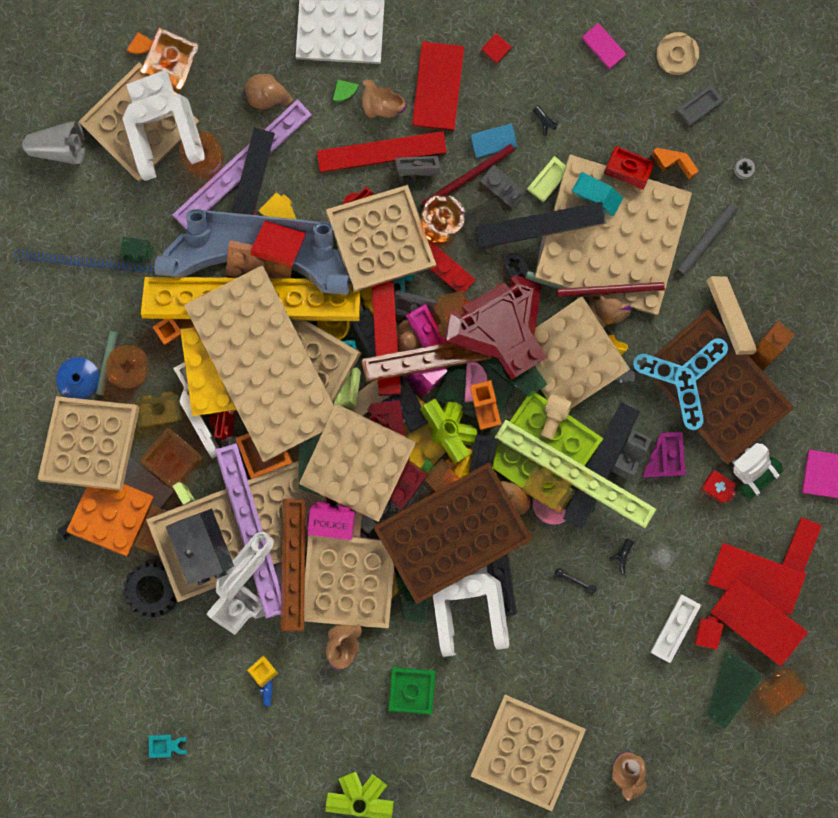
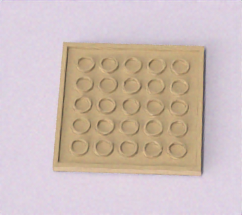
[534,155,692,316]

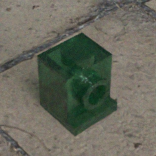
[120,237,154,263]

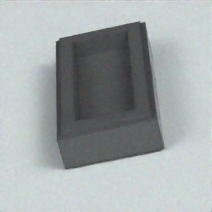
[677,84,724,127]

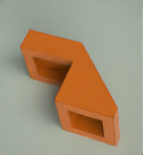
[651,148,699,180]
[153,319,192,345]
[470,380,501,430]

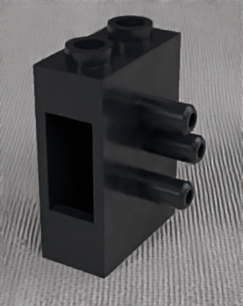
[165,508,234,585]

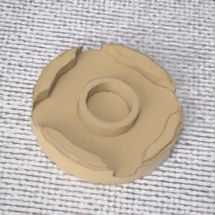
[657,32,699,75]

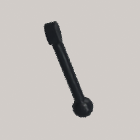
[555,568,597,594]

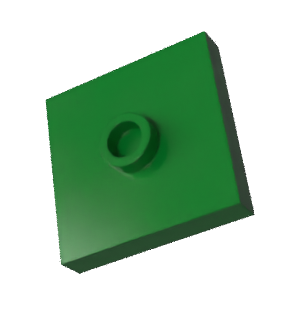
[388,667,436,715]

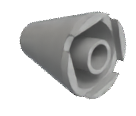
[22,121,85,164]

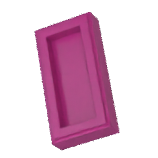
[582,23,626,70]

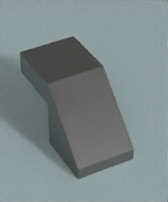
[611,429,652,481]

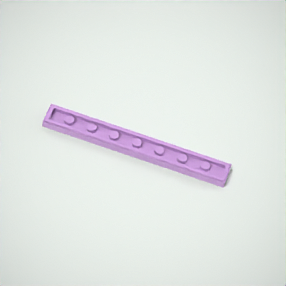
[172,99,312,230]
[215,444,281,619]

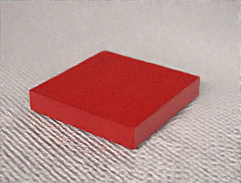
[604,146,655,190]
[250,221,306,268]

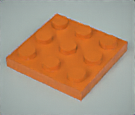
[67,484,154,557]

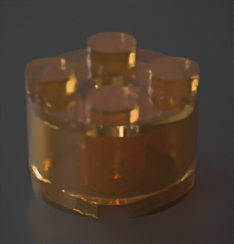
[179,131,225,179]
[419,195,465,246]
[105,345,149,390]

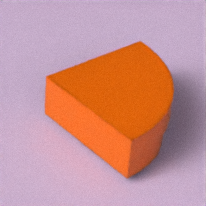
[127,32,157,55]

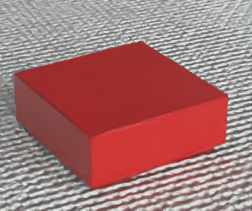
[481,33,512,64]

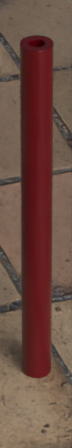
[421,144,515,209]
[557,282,665,297]

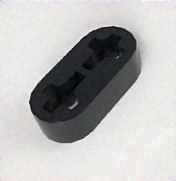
[504,254,530,278]

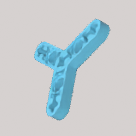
[633,338,728,430]

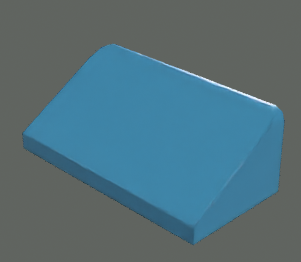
[471,124,517,158]

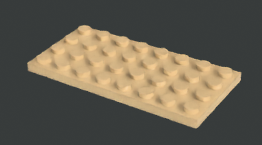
[184,265,335,462]
[146,456,330,602]

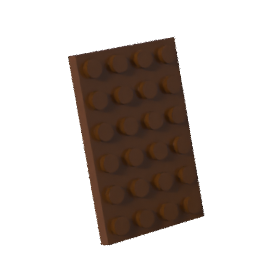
[642,309,794,465]
[373,462,533,604]

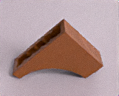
[748,321,795,371]

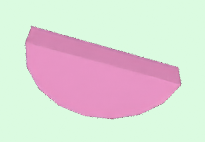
[465,362,487,403]
[532,497,566,525]

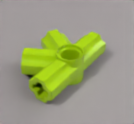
[420,399,477,464]
[325,772,394,818]

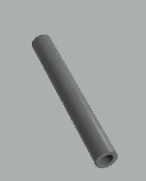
[676,203,738,276]

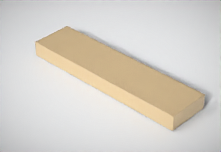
[707,276,757,354]

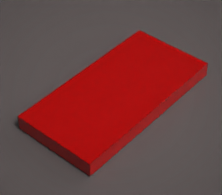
[412,41,464,131]
[708,543,806,615]
[710,577,808,666]

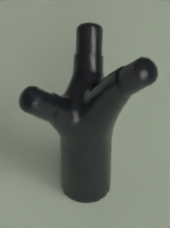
[533,105,559,136]
[610,538,634,574]

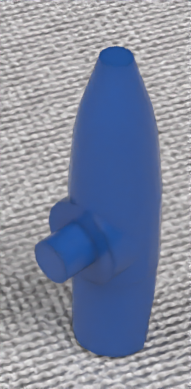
[259,679,272,706]

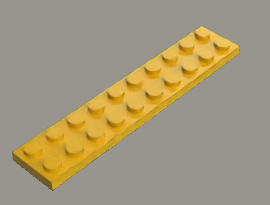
[141,277,361,321]

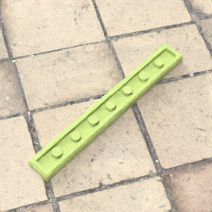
[495,420,656,528]

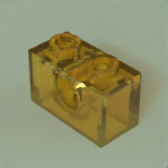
[135,391,184,429]
[522,467,574,515]

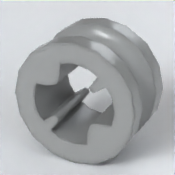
[734,158,755,179]

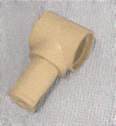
[541,394,572,440]

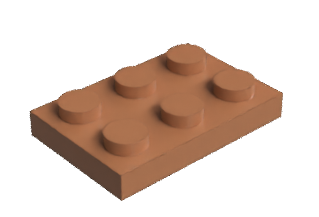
[226,240,292,279]

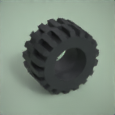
[123,562,177,617]

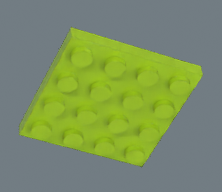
[493,390,603,511]

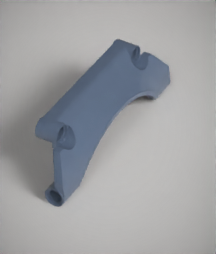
[155,209,350,295]

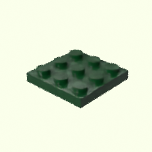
[435,357,518,428]

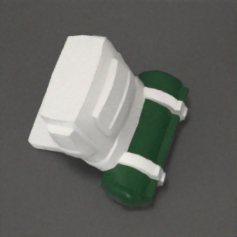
[731,443,784,499]

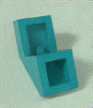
[572,172,624,216]

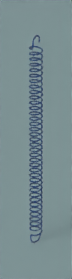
[14,250,155,274]

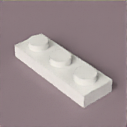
[650,595,701,663]

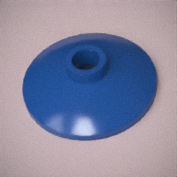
[56,357,99,399]

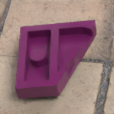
[643,432,686,478]

